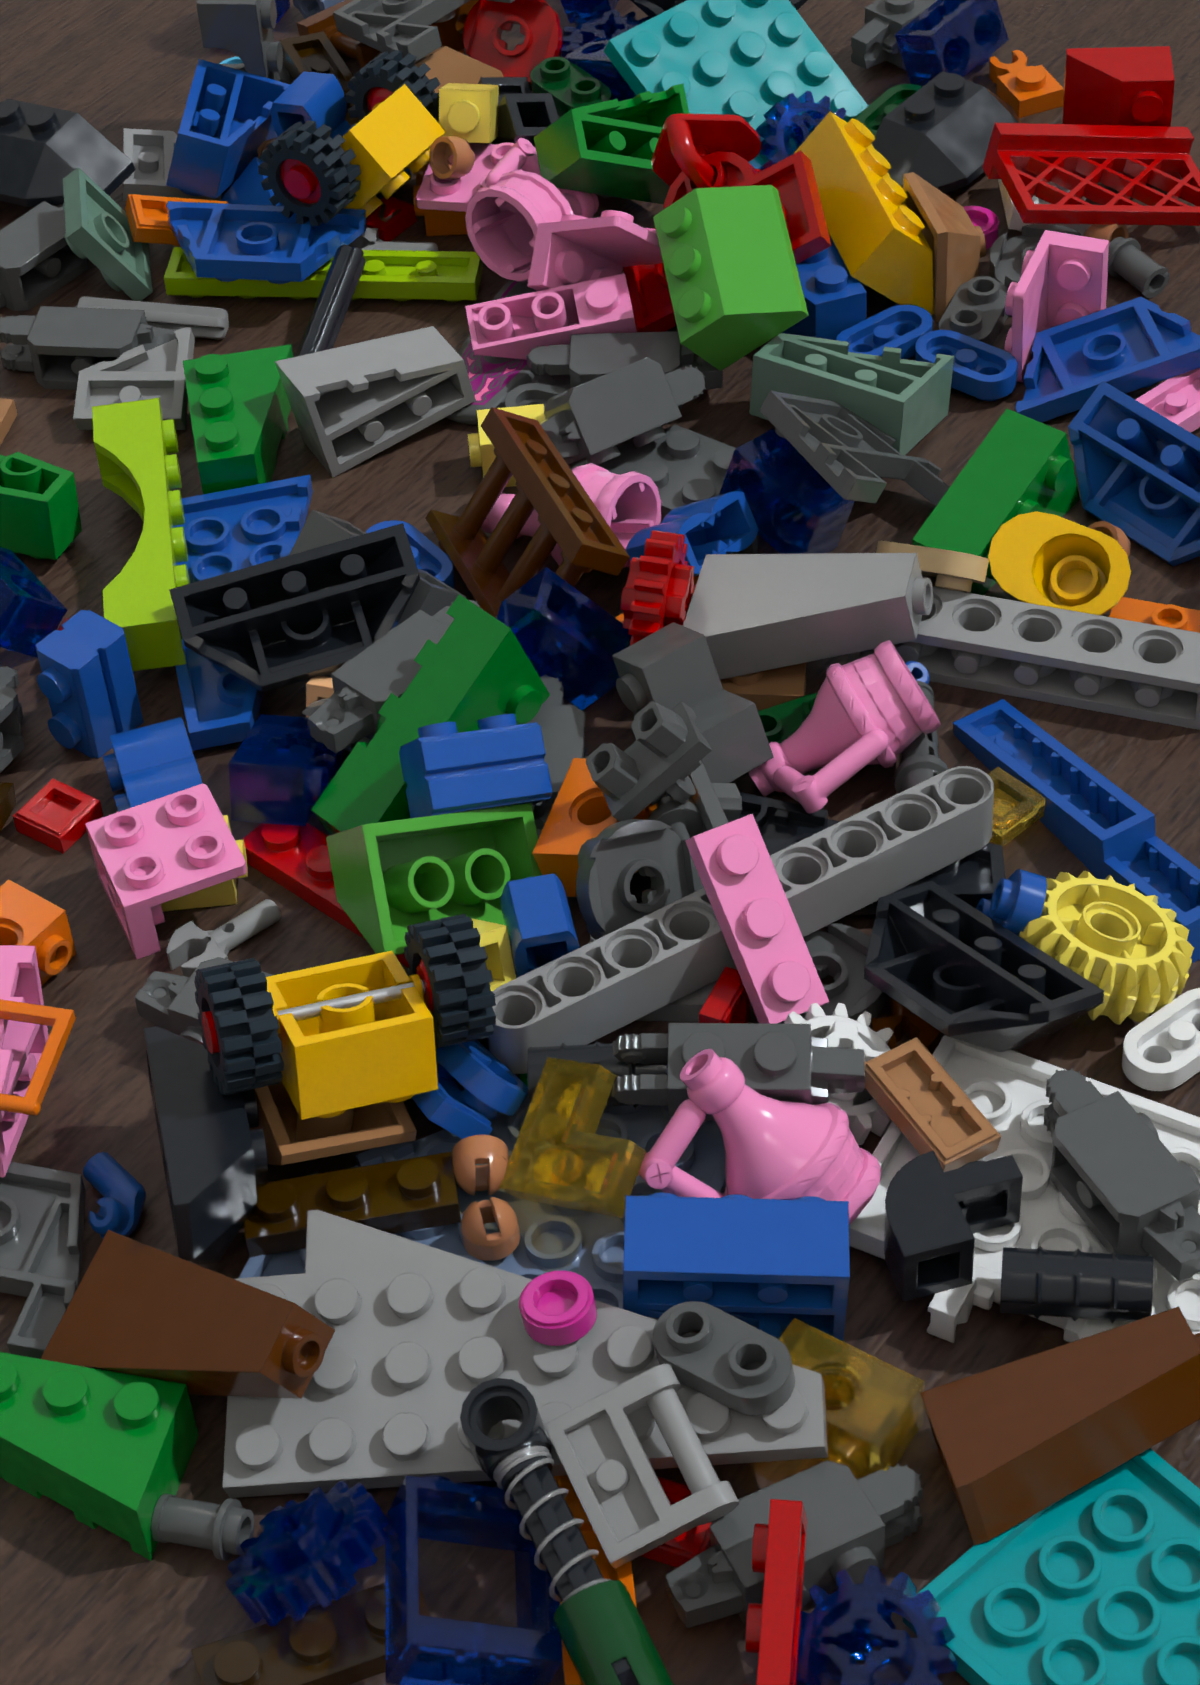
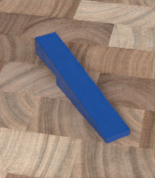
[953,699,1200,963]

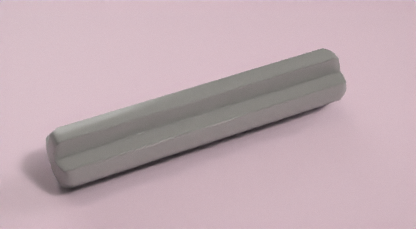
[76,296,229,340]

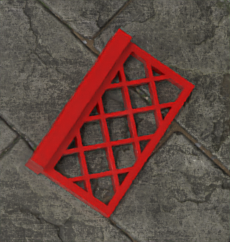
[982,123,1200,226]

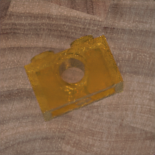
[778,1318,925,1479]

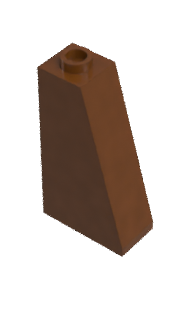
[41,1230,335,1399]
[920,1307,1200,1546]

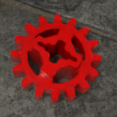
[620,530,696,646]

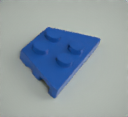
[166,201,367,284]
[1015,297,1200,423]

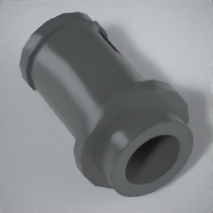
[1108,237,1170,298]
[151,1494,254,1561]

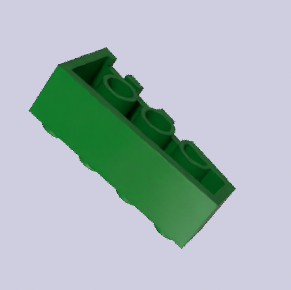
[0,452,82,560]
[311,594,550,835]

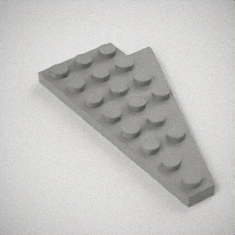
[223,1210,828,1498]

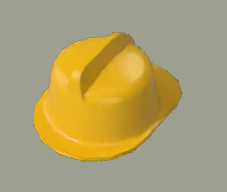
[988,511,1131,616]

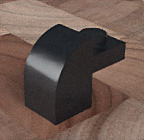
[478,77,559,147]
[884,1151,1023,1302]

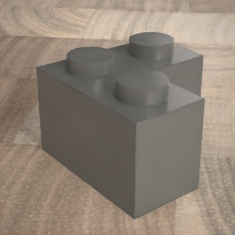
[612,622,773,783]

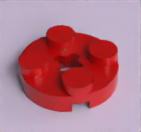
[463,0,562,84]

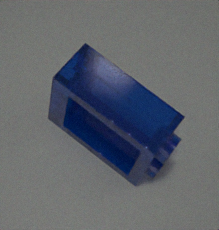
[385,1475,563,1685]

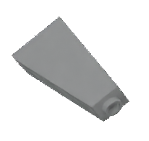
[683,553,933,680]

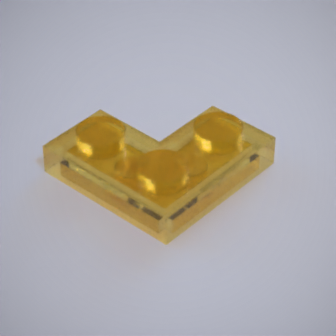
[499,1057,646,1218]

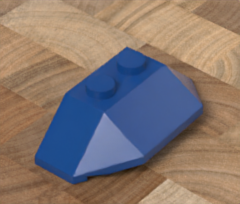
[1068,380,1200,566]

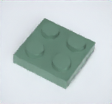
[63,167,153,301]

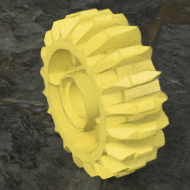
[1019,871,1194,1025]

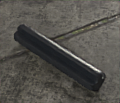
[295,244,366,357]

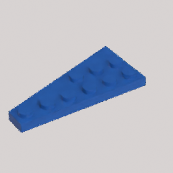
[175,475,313,751]

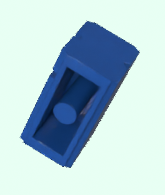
[35,610,144,758]
[399,714,553,818]

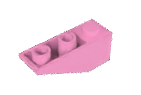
[465,273,637,360]

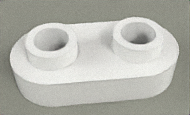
[1122,988,1200,1091]

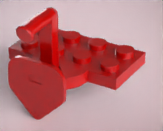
[623,113,831,332]

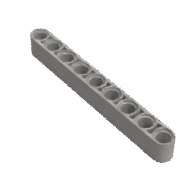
[487,766,994,1074]

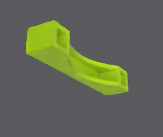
[92,398,190,671]

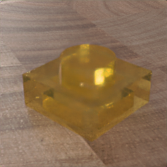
[988,767,1045,847]

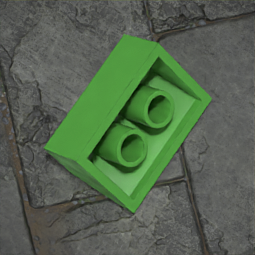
[653,185,809,371]
[326,803,542,955]

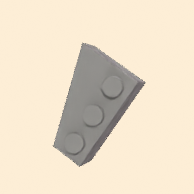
[275,326,476,478]

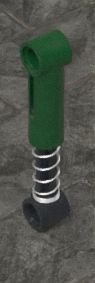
[460,1378,674,1685]

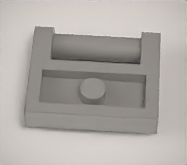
[543,1364,739,1569]

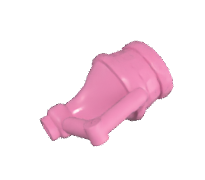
[465,138,599,282]
[481,463,661,568]
[748,640,941,814]
[637,1049,881,1224]

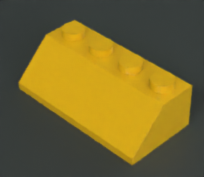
[793,112,934,316]

